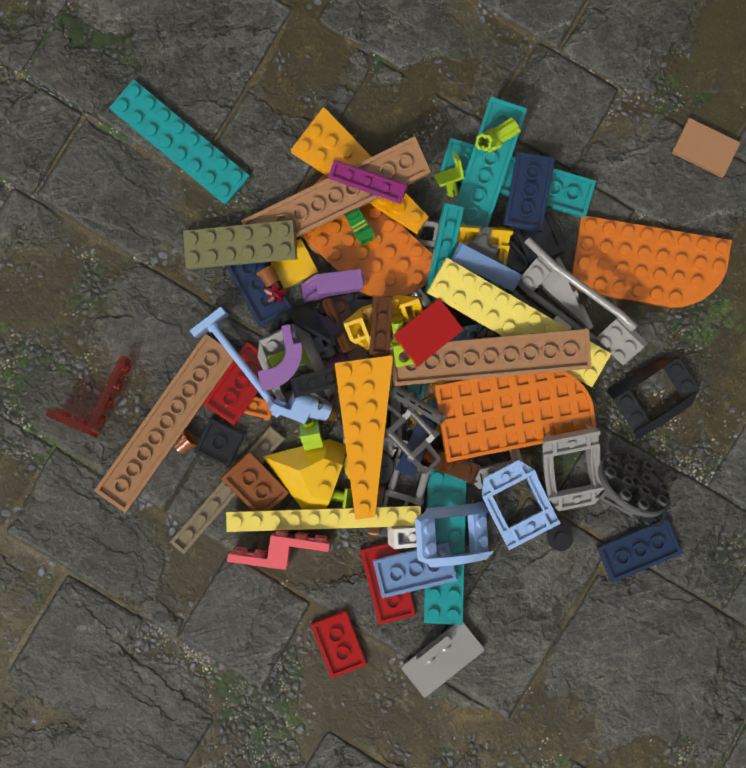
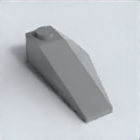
[539,257,593,329]

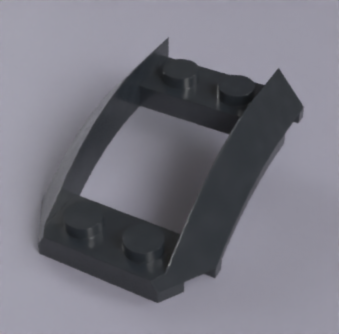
[607,357,700,439]

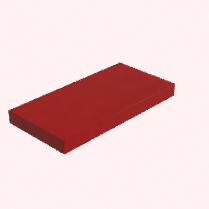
[203,342,263,426]
[360,542,416,625]

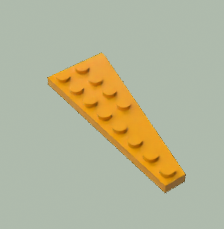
[291,107,428,234]
[335,355,393,520]

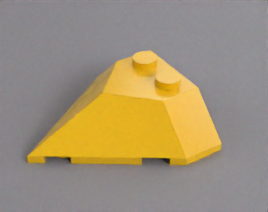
[343,295,423,358]
[262,439,346,509]

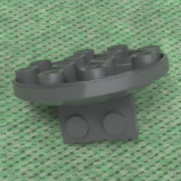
[598,452,670,517]

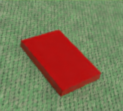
[392,298,464,367]
[310,609,367,679]

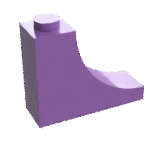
[301,269,365,303]

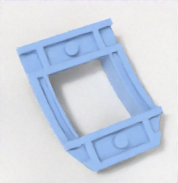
[482,460,561,550]
[415,502,494,567]

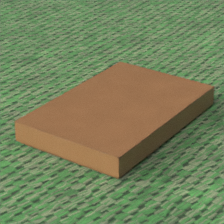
[671,118,740,178]

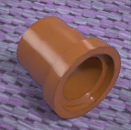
[256,264,279,287]
[174,430,198,454]

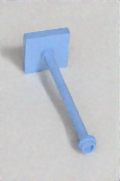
[190,307,280,418]

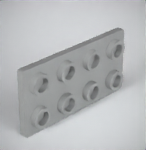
[401,622,484,698]

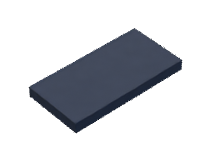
[503,151,555,233]
[226,262,292,327]
[596,517,683,583]

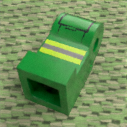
[344,208,376,247]

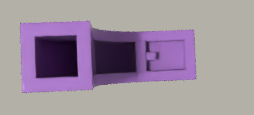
[258,325,302,391]

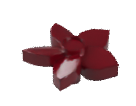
[264,282,287,303]

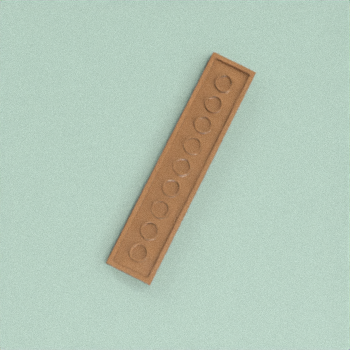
[241,136,431,238]
[390,328,592,386]
[94,333,233,513]

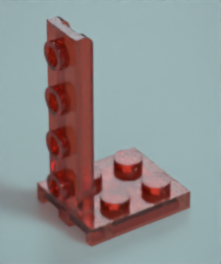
[45,356,131,438]

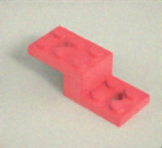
[227,530,331,570]

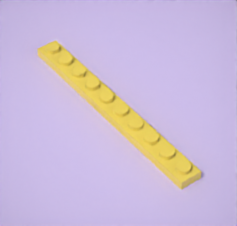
[226,506,421,532]

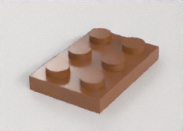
[221,451,289,511]

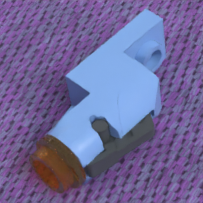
[266,393,337,424]

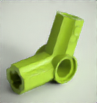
[475,117,521,154]

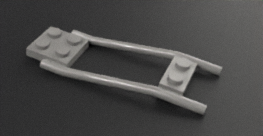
[506,237,648,365]

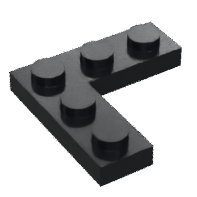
[289,366,343,425]

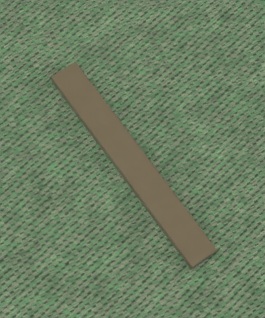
[170,426,285,554]

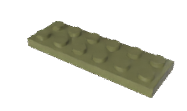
[183,220,298,269]

